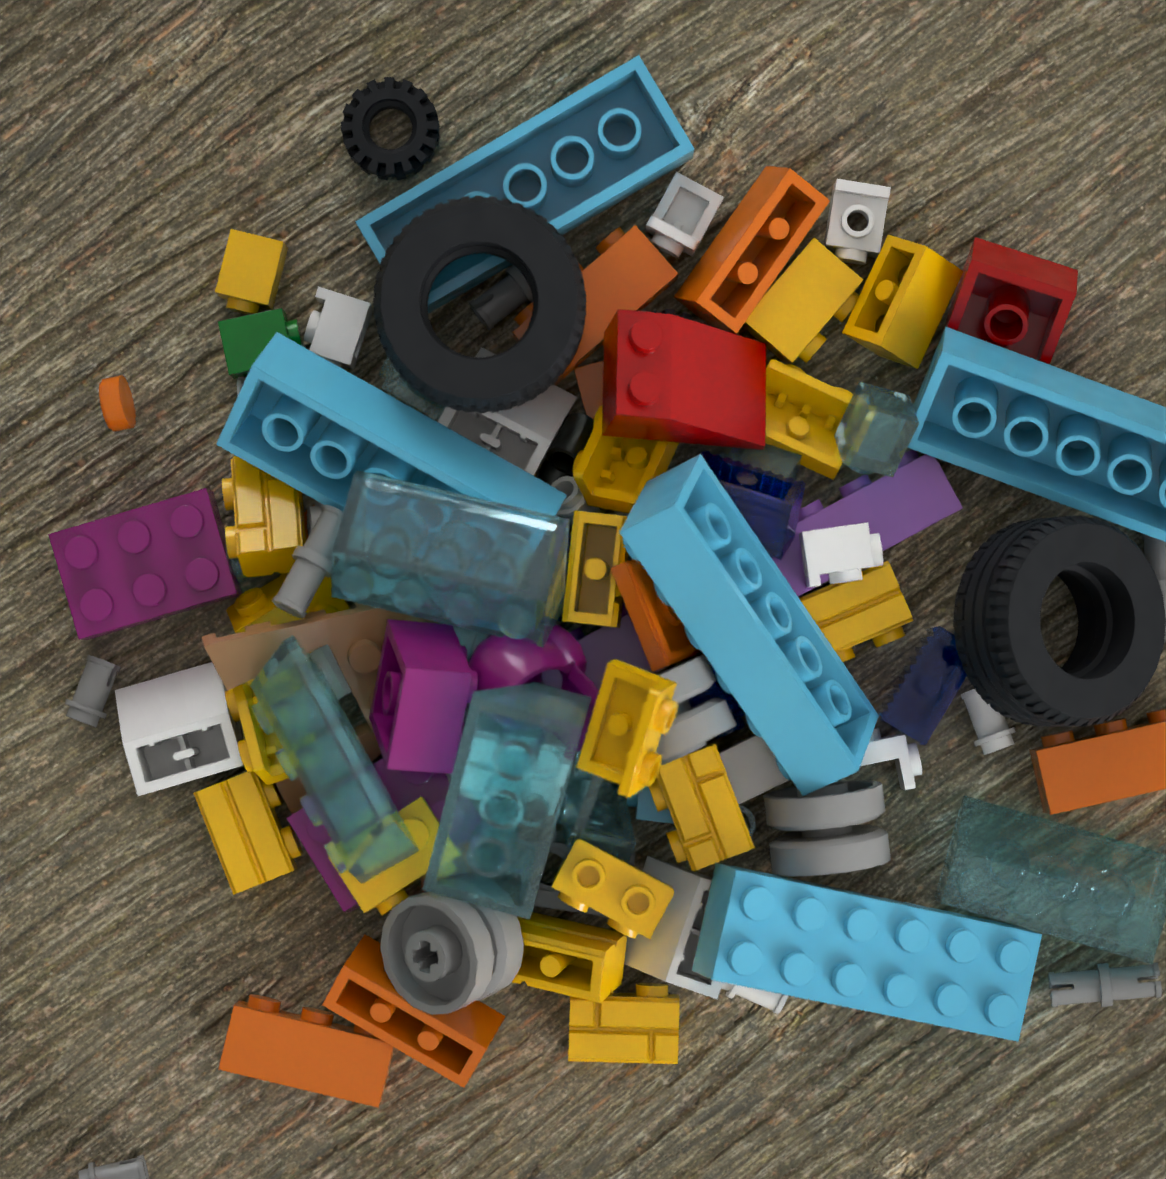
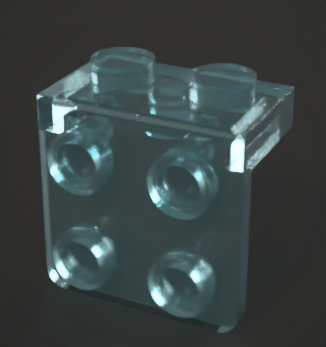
[556,750,636,862]

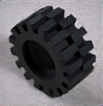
[341,77,440,180]

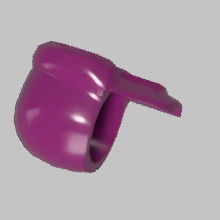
[469,624,599,752]

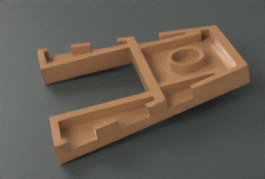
[202,588,442,814]

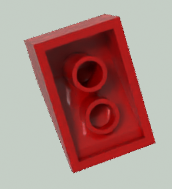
[938,237,1078,365]
[602,309,766,450]

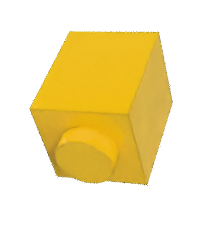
[215,229,288,315]

